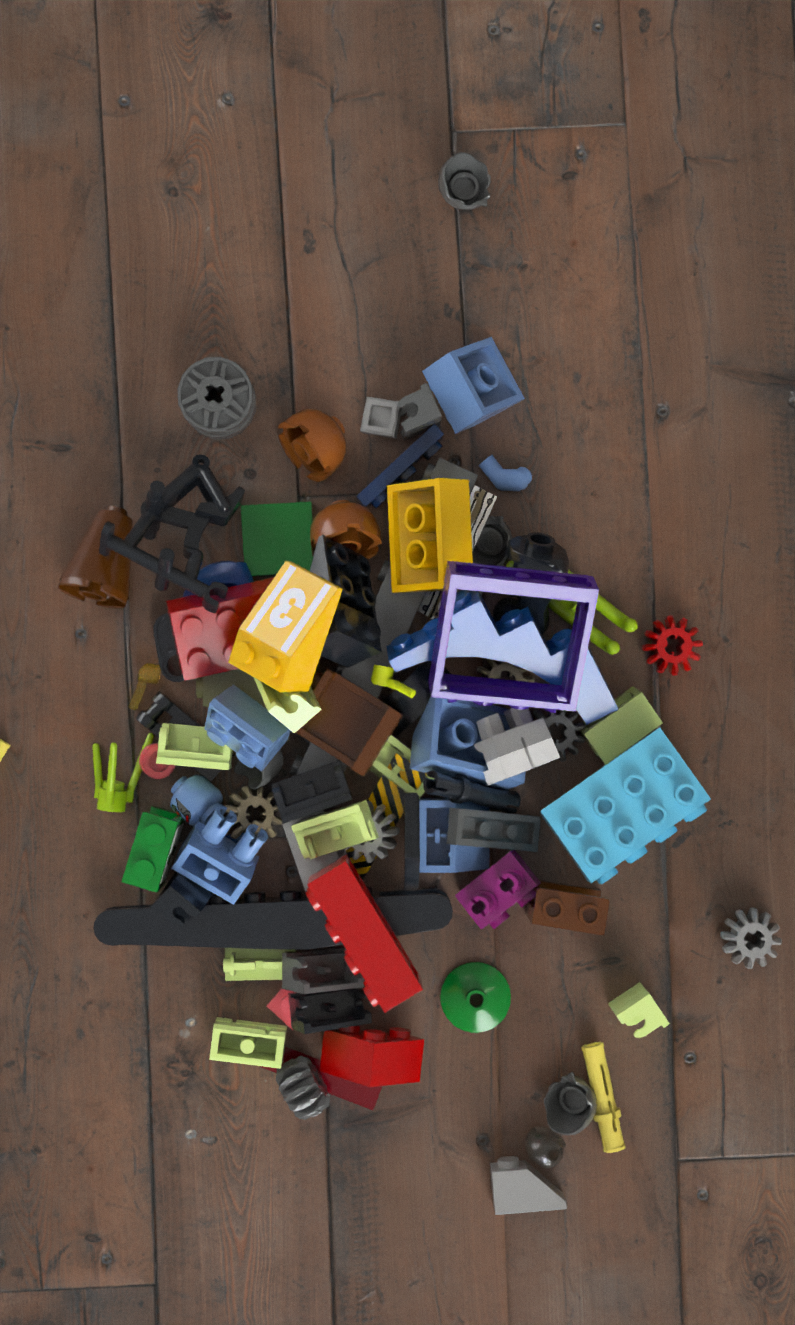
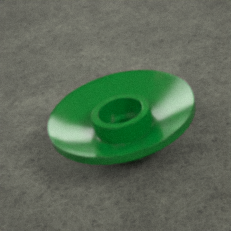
[440,962,511,1033]

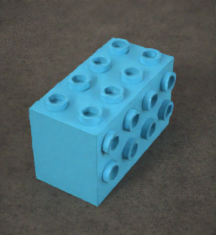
[539,727,711,884]

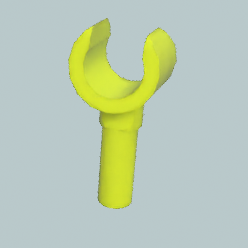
[371,664,416,698]

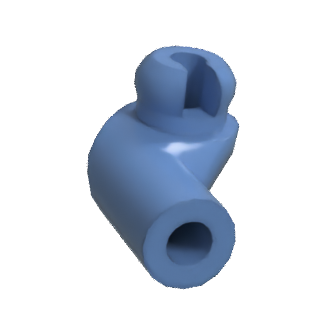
[479,455,532,491]

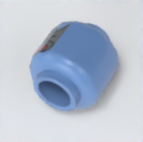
[170,775,223,827]

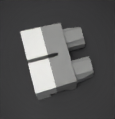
[473,708,560,786]

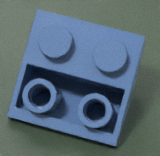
[204,684,291,771]
[419,798,489,873]

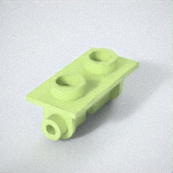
[223,948,296,981]

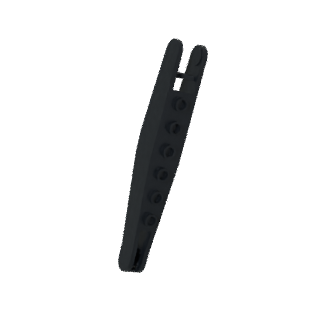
[93,886,453,949]

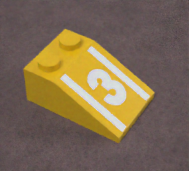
[228,561,343,692]

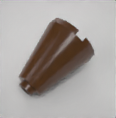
[58,506,133,608]

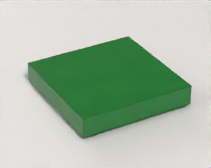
[241,501,313,576]

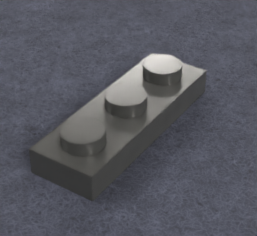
[446,808,541,852]

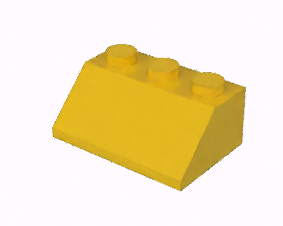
[387,478,473,593]

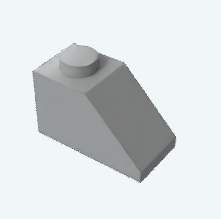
[490,1156,567,1215]

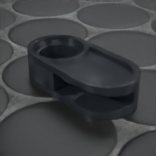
[153,613,184,682]

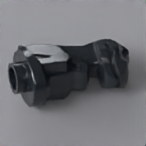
[493,532,569,635]

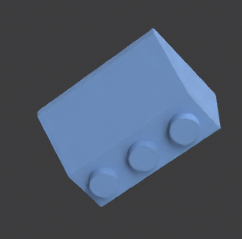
[409,697,526,790]

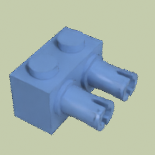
[171,806,268,905]

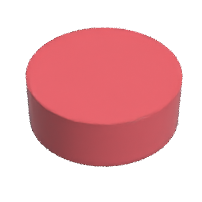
[139,743,176,779]

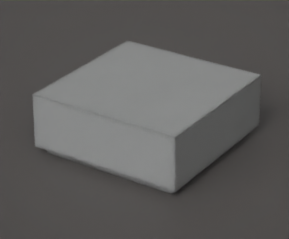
[360,397,402,439]

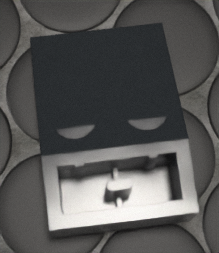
[310,535,382,668]

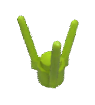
[92,733,154,812]

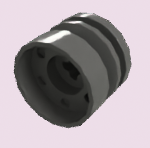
[177,357,257,440]

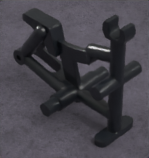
[99,454,245,613]

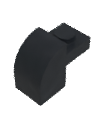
[382,661,451,736]

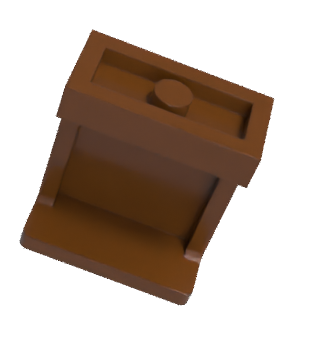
[295,668,403,776]
[525,880,610,935]

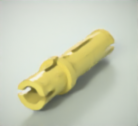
[581,1042,626,1153]

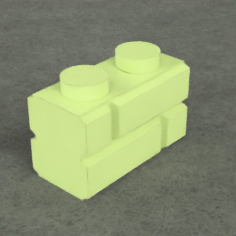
[209,1017,287,1069]

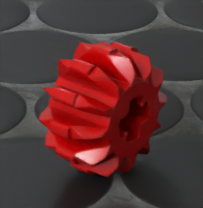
[641,615,703,676]

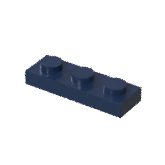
[356,424,444,509]

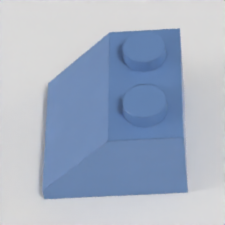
[422,337,525,434]

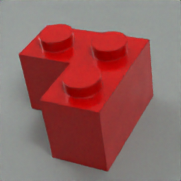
[320,1025,424,1087]

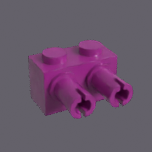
[455,850,541,930]

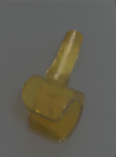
[128,663,161,710]

